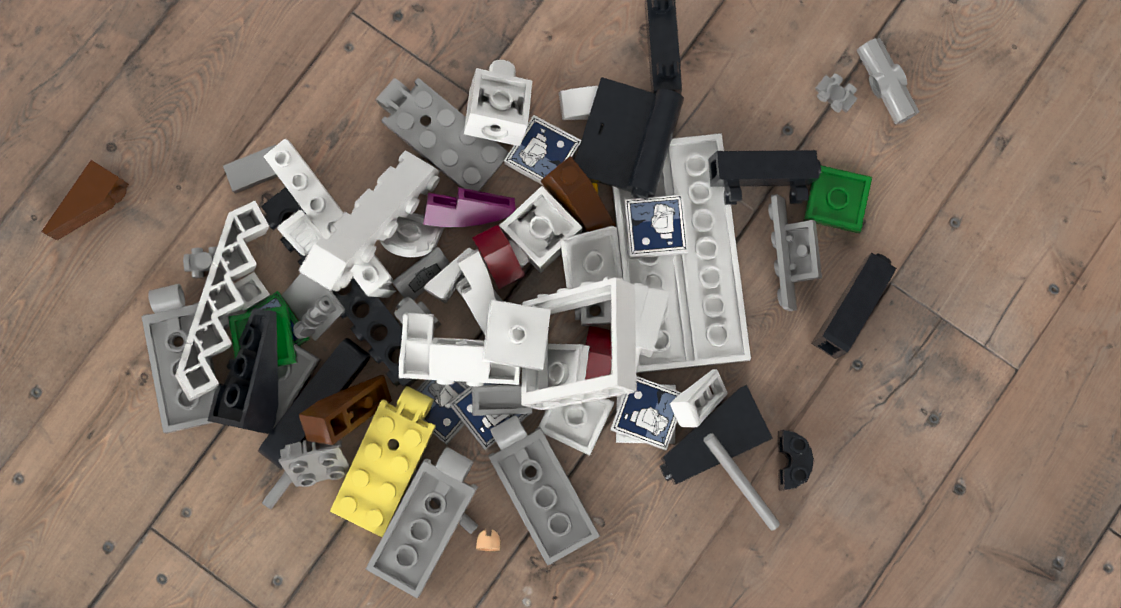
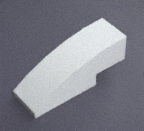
[457,249,495,335]

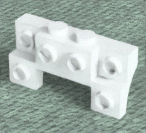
[399,313,520,386]

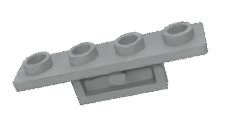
[768,194,822,311]

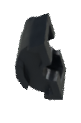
[778,430,814,491]

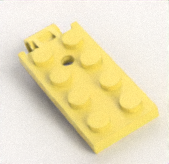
[330,386,436,537]

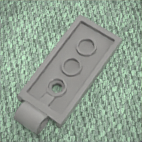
[375,78,509,191]
[142,284,216,434]
[488,415,600,566]
[366,447,478,598]

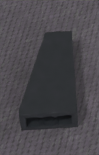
[811,253,897,359]
[659,385,773,485]

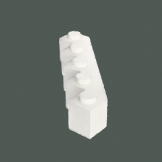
[299,150,440,291]
[175,201,269,402]

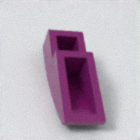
[423,188,516,227]

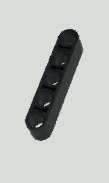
[258,337,371,470]

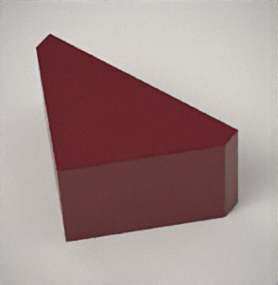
[472,224,525,289]
[585,326,612,380]

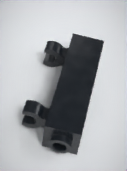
[645,0,682,94]
[708,150,821,205]

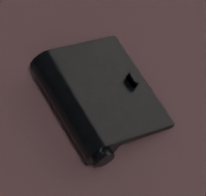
[575,77,684,200]

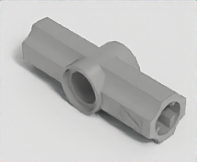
[857,38,919,125]

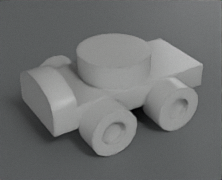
[815,73,858,113]
[183,247,217,278]

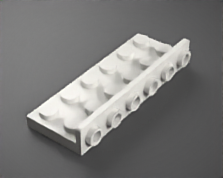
[263,139,396,298]

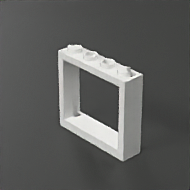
[521,276,636,410]

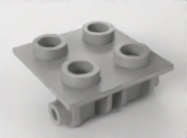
[281,273,345,341]
[279,439,351,487]

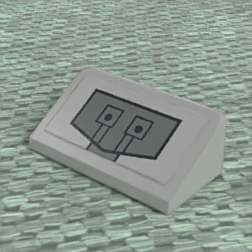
[392,247,450,300]

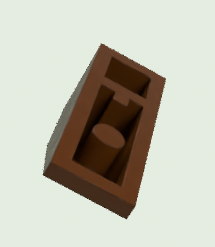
[541,156,616,233]
[41,160,129,240]
[299,375,392,445]

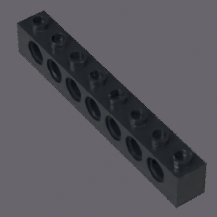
[261,187,419,388]

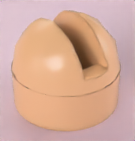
[476,529,500,551]

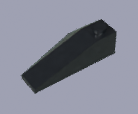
[207,309,279,435]

